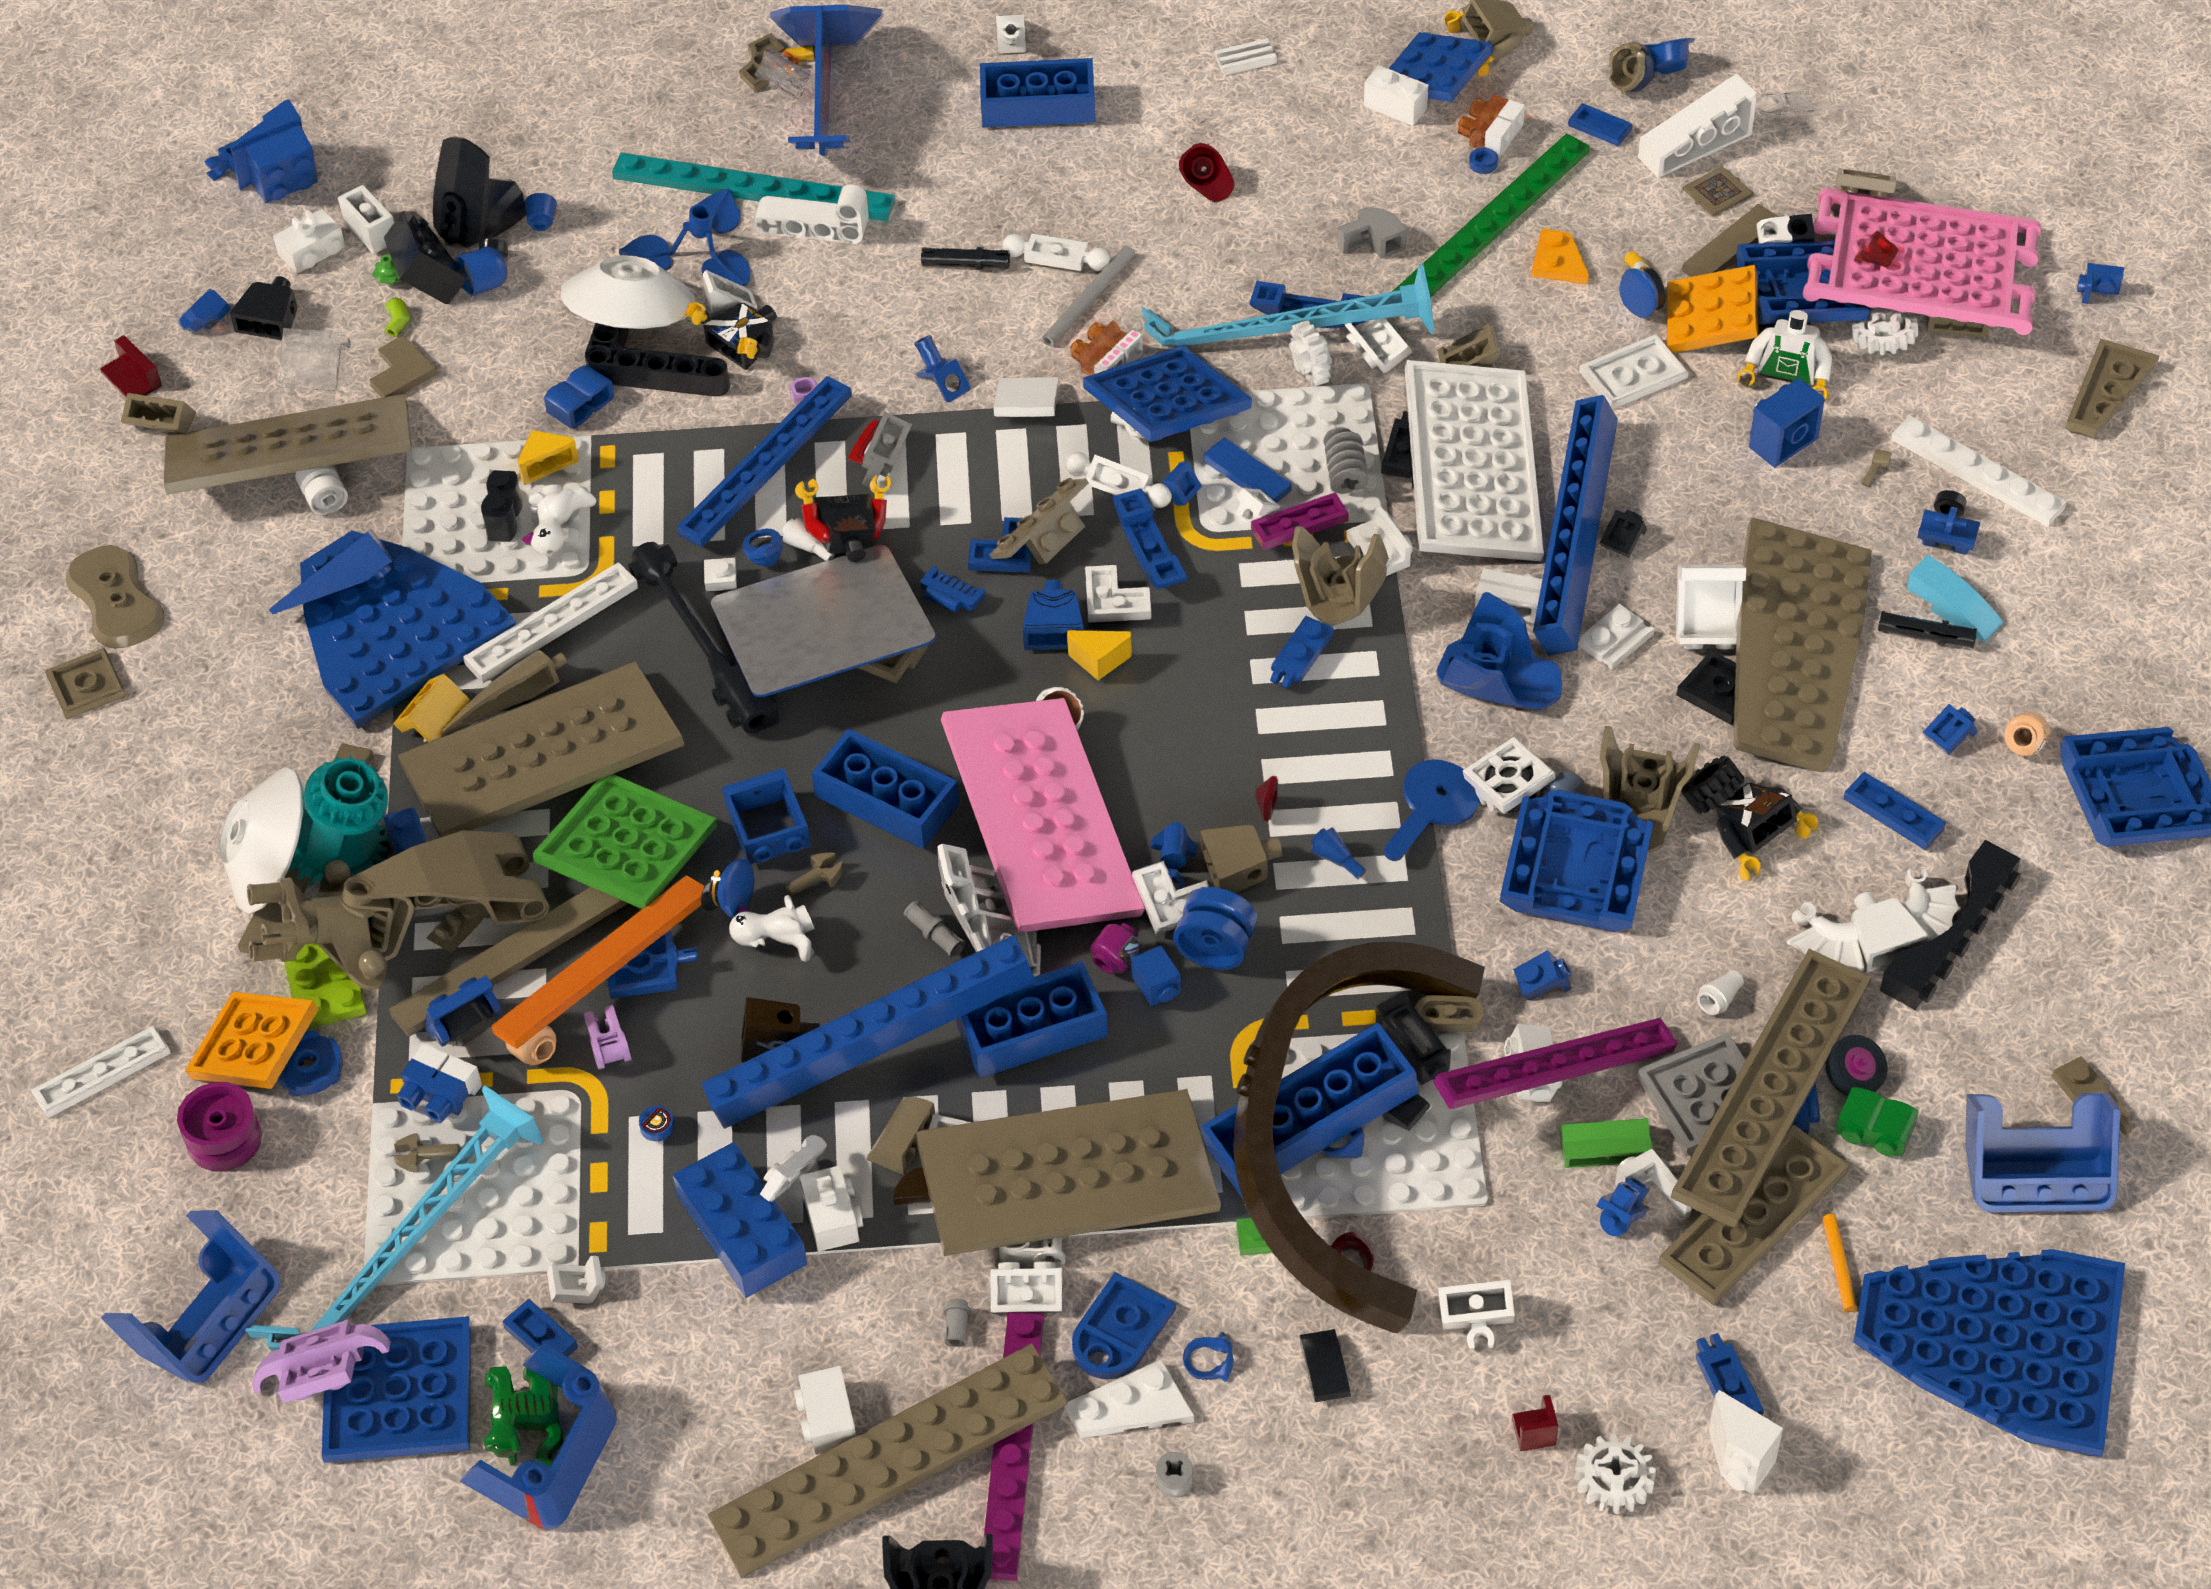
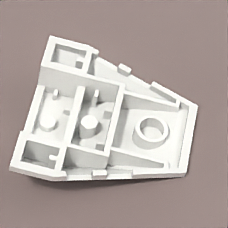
[938,844,1041,977]

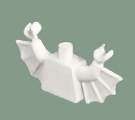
[1787,868,1961,973]

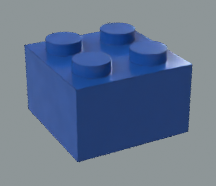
[1749,378,1825,468]

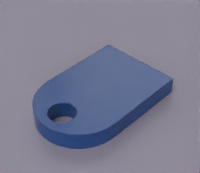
[1072,1272,1176,1379]

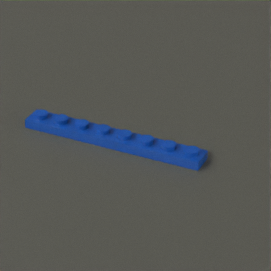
[677,376,852,548]

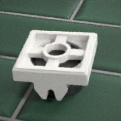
[1463,737,1556,814]

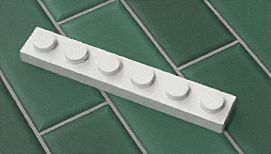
[1891,415,2066,527]
[463,562,638,683]

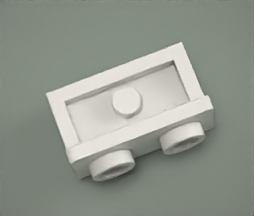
[1344,318,1412,373]

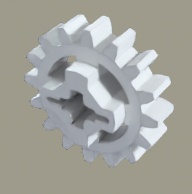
[1852,307,1918,355]
[1289,321,1332,387]
[1574,1434,1656,1514]

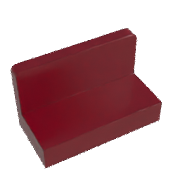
[100,335,162,397]

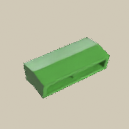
[1559,1118,1653,1168]

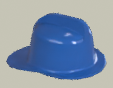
[1642,38,1695,74]

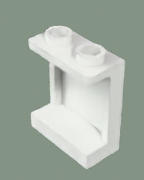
[1676,564,1746,650]

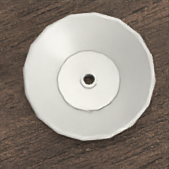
[561,255,695,329]
[220,767,304,914]

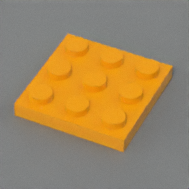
[1667,265,1758,353]
[185,992,319,1089]

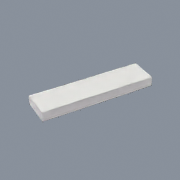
[31,1025,171,1119]

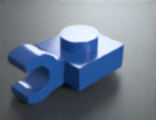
[205,141,235,181]

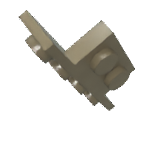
[989,478,1089,564]

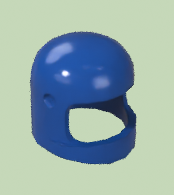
[455,247,508,297]

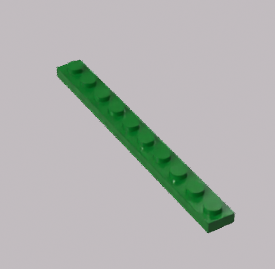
[1392,133,1590,298]

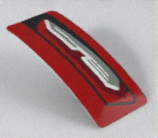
[848,420,880,464]

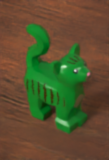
[482,1366,563,1467]

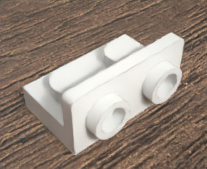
[1347,506,1413,576]
[990,1262,1063,1313]

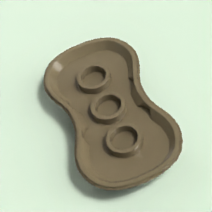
[66,545,165,649]

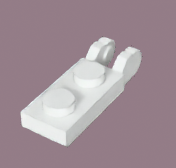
[760,1135,827,1202]

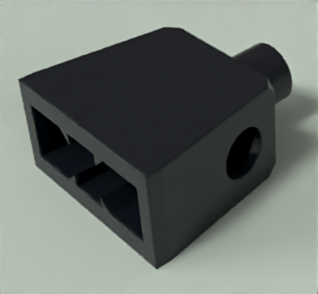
[230,276,297,341]

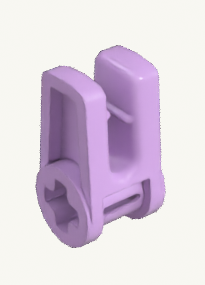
[583,1004,631,1070]

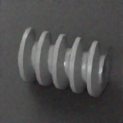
[1323,427,1369,494]

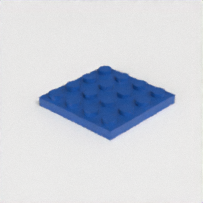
[1083,345,1252,442]
[321,1316,471,1463]

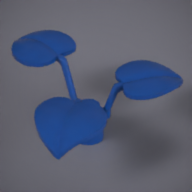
[619,188,750,286]

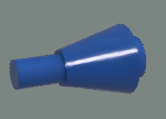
[1311,827,1366,880]

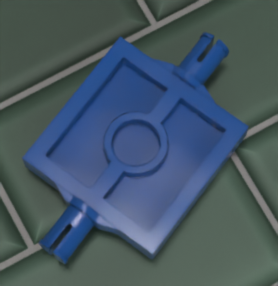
[604,929,698,999]

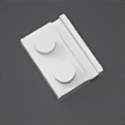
[1578,604,1654,670]

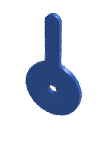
[1384,759,1480,861]

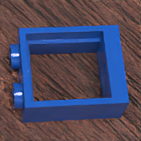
[722,768,811,864]

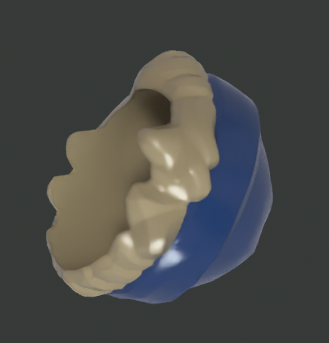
[1609,42,1656,94]

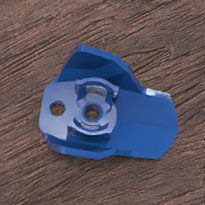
[1436,592,1562,710]

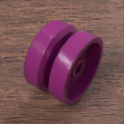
[177,1082,262,1171]

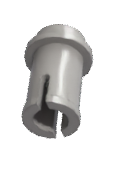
[943,1299,971,1347]

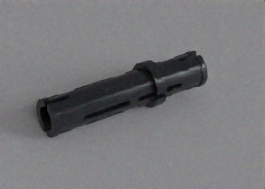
[921,247,1010,270]
[1878,611,1977,649]

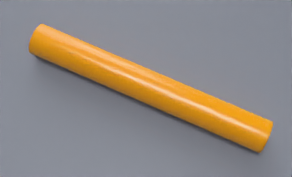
[1822,1214,1858,1312]

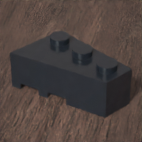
[384,211,468,304]

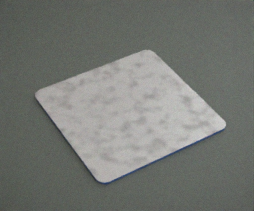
[711,545,936,697]

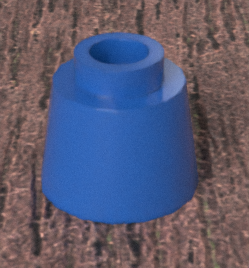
[525,193,557,231]

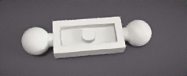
[1002,234,1110,271]
[1066,452,1172,508]

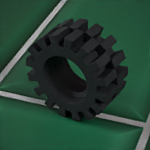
[1681,755,1745,814]

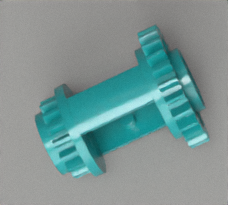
[289,756,389,887]

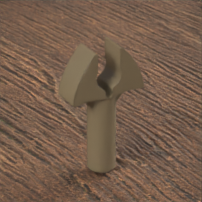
[785,853,843,897]
[393,1133,461,1173]

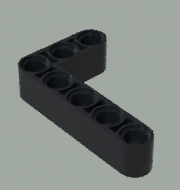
[585,323,730,396]

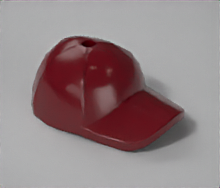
[1179,143,1235,202]

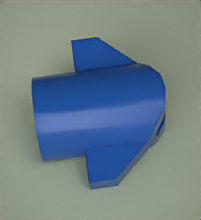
[1151,822,1197,869]

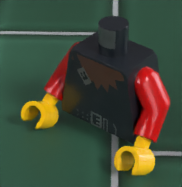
[795,475,891,562]

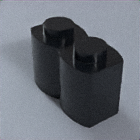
[481,470,523,542]

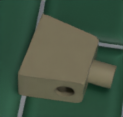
[1200,825,1282,893]

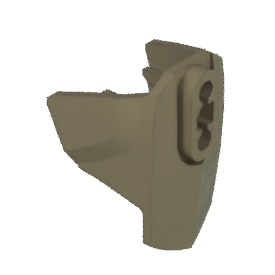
[1599,726,1700,853]

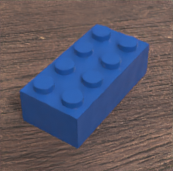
[980,58,1096,128]
[812,728,959,850]
[956,961,1108,1079]
[673,1142,807,1298]

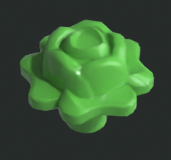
[372,255,400,285]

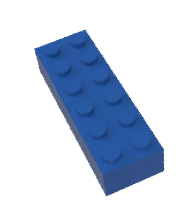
[1200,1023,1419,1197]

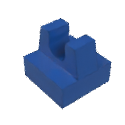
[1162,462,1202,506]

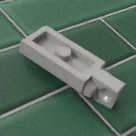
[862,412,912,488]

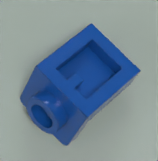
[2077,263,2124,304]
[1923,704,1978,755]

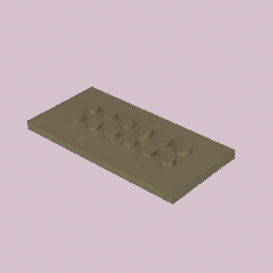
[164,394,412,495]
[397,661,684,838]
[916,1089,1221,1256]

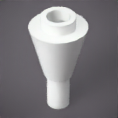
[782,517,835,561]

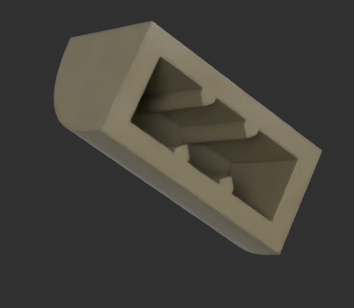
[121,393,196,433]
[867,1097,935,1175]

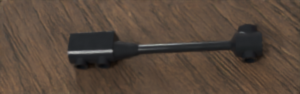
[628,542,779,734]

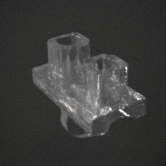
[755,48,811,99]

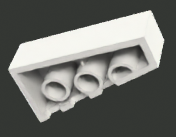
[1638,74,1757,178]

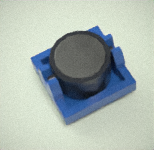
[425,975,502,1047]

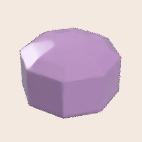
[789,377,818,405]

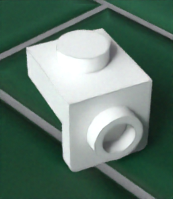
[547,1256,606,1304]

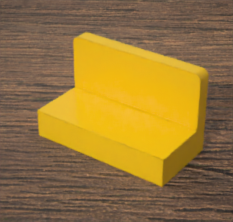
[393,674,470,742]

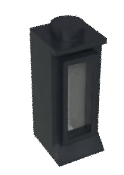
[1376,991,1451,1085]

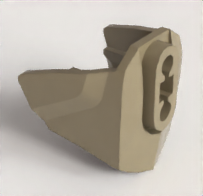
[1292,526,1389,626]

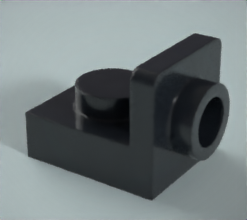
[1600,510,1647,558]

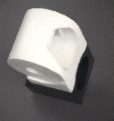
[1756,213,1815,244]

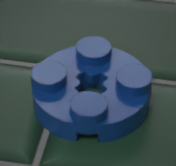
[277,1031,343,1096]

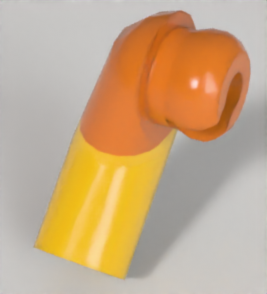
[777,46,814,71]

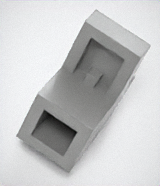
[1338,208,1407,259]

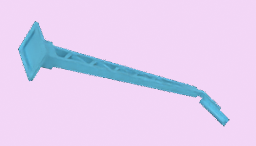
[1141,264,1435,347]
[246,1085,544,1351]

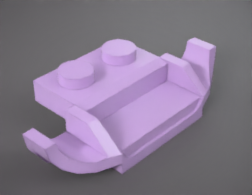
[252,1320,391,1403]

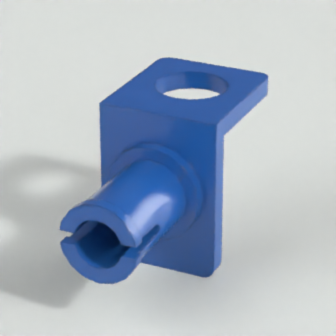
[914,335,970,402]

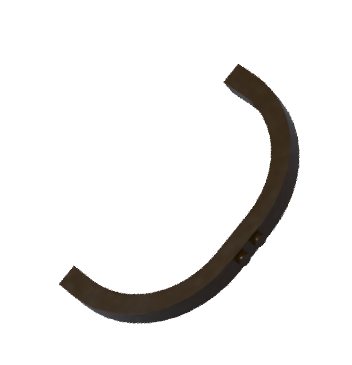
[1233,942,1485,1334]

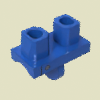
[1917,507,1980,555]
[1596,1177,1650,1236]

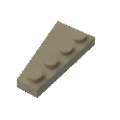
[2065,339,2160,438]

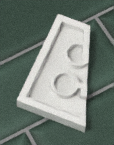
[1064,1360,1194,1438]

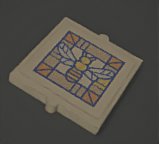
[1683,166,1753,217]

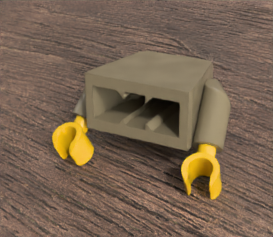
[1444,0,1533,76]

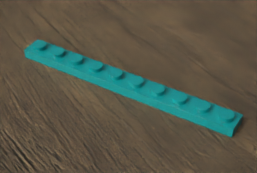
[612,152,895,222]

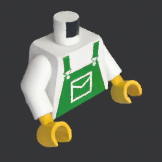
[1737,310,1832,401]

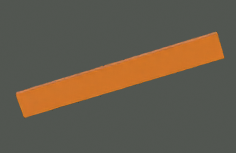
[492,875,705,1049]

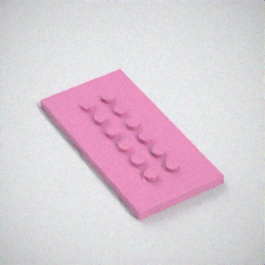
[941,698,1145,933]

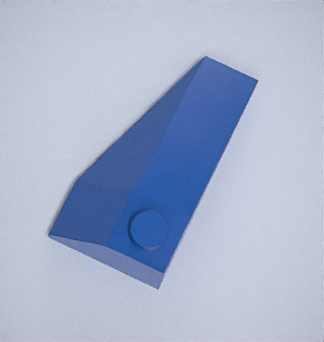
[269,529,393,615]

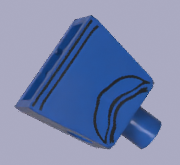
[1023,580,1084,650]

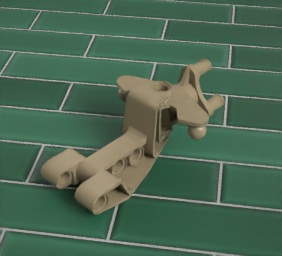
[247,830,549,990]

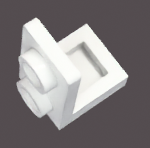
[1615,1149,1692,1220]

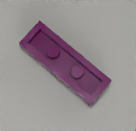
[1251,492,1349,550]

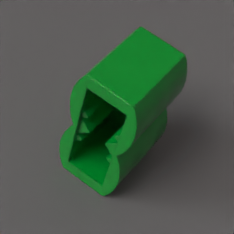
[1836,1087,1919,1156]

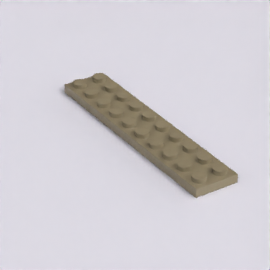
[1670,949,1871,1228]
[708,1343,1067,1578]

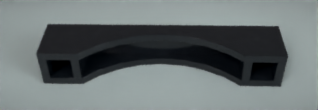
[1880,840,2021,1010]

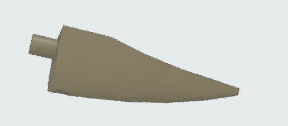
[442,650,568,736]

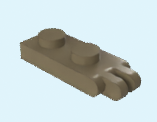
[2051,1056,2132,1138]

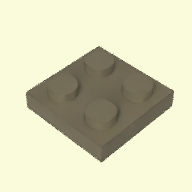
[1835,168,1896,197]

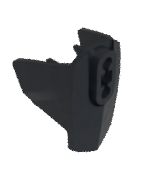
[432,136,526,248]
[882,1534,993,1589]

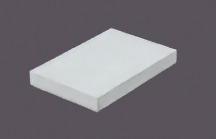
[1579,334,1689,410]

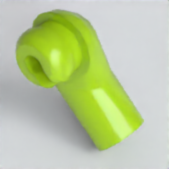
[385,297,410,337]

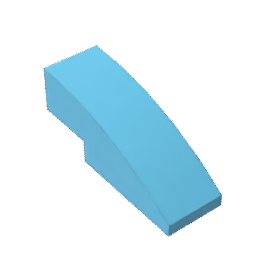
[1907,555,2003,643]

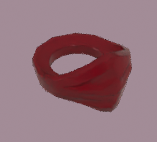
[1331,1232,1374,1271]

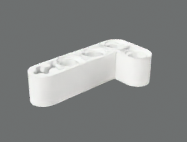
[752,184,869,244]

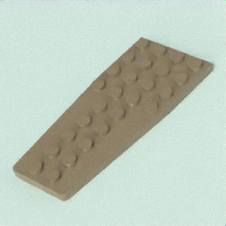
[1733,517,1872,772]

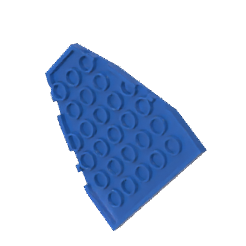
[300,530,516,729]
[1853,1249,2125,1457]

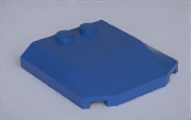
[1736,241,1871,325]
[2060,727,2211,847]
[1499,790,1653,932]

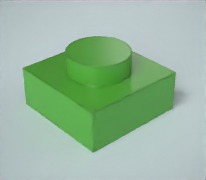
[1236,1218,1272,1256]

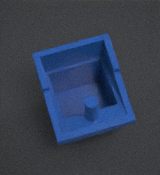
[230,99,318,203]

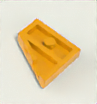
[1531,228,1589,284]

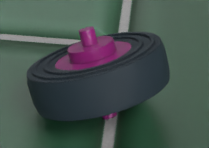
[1825,1035,1888,1096]

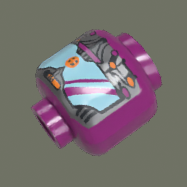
[1091,923,1141,974]

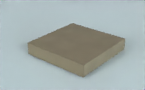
[45,647,126,719]

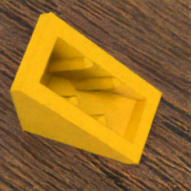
[517,430,579,486]
[1067,630,1132,681]

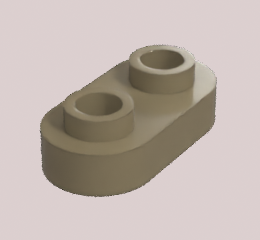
[1416,995,1484,1032]

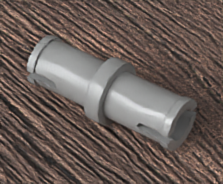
[903,900,966,957]

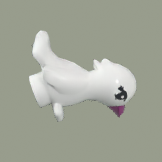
[521,484,596,556]
[729,895,814,962]

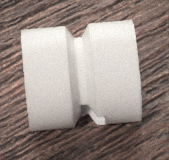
[295,465,348,515]

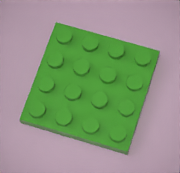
[533,774,717,909]

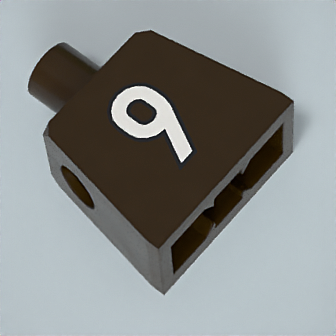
[741,997,820,1062]

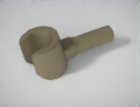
[1861,449,1892,487]

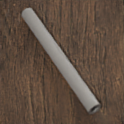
[1042,246,1135,347]

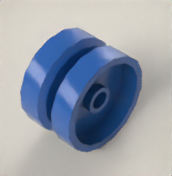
[1173,887,1257,970]

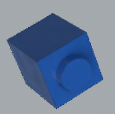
[1131,945,1181,1007]

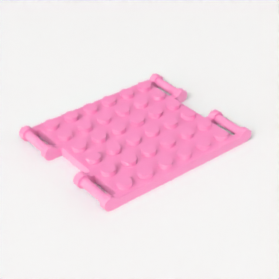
[1803,188,2041,335]

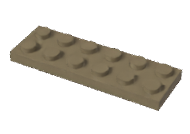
[1659,1125,1849,1305]

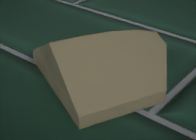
[1437,324,1500,367]

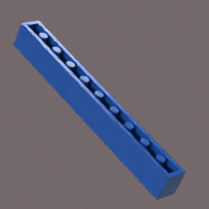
[1533,395,1618,656]
[701,934,1036,1129]

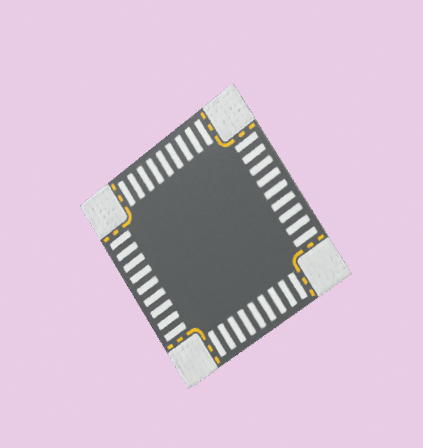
[364,383,1488,1286]

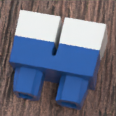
[397,1043,482,1124]

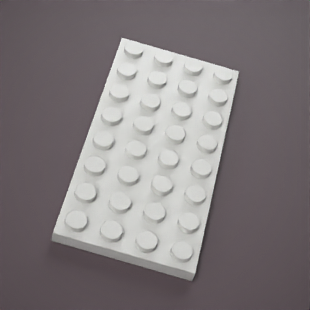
[1405,360,1544,562]

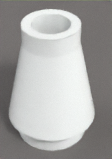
[1697,970,1744,1015]

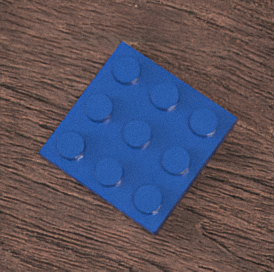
[1389,32,1493,102]

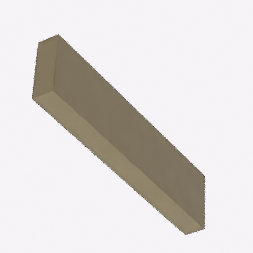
[1682,204,1779,277]

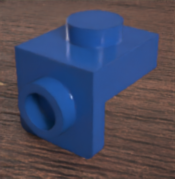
[1513,950,1572,1000]

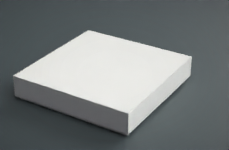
[994,377,1059,417]

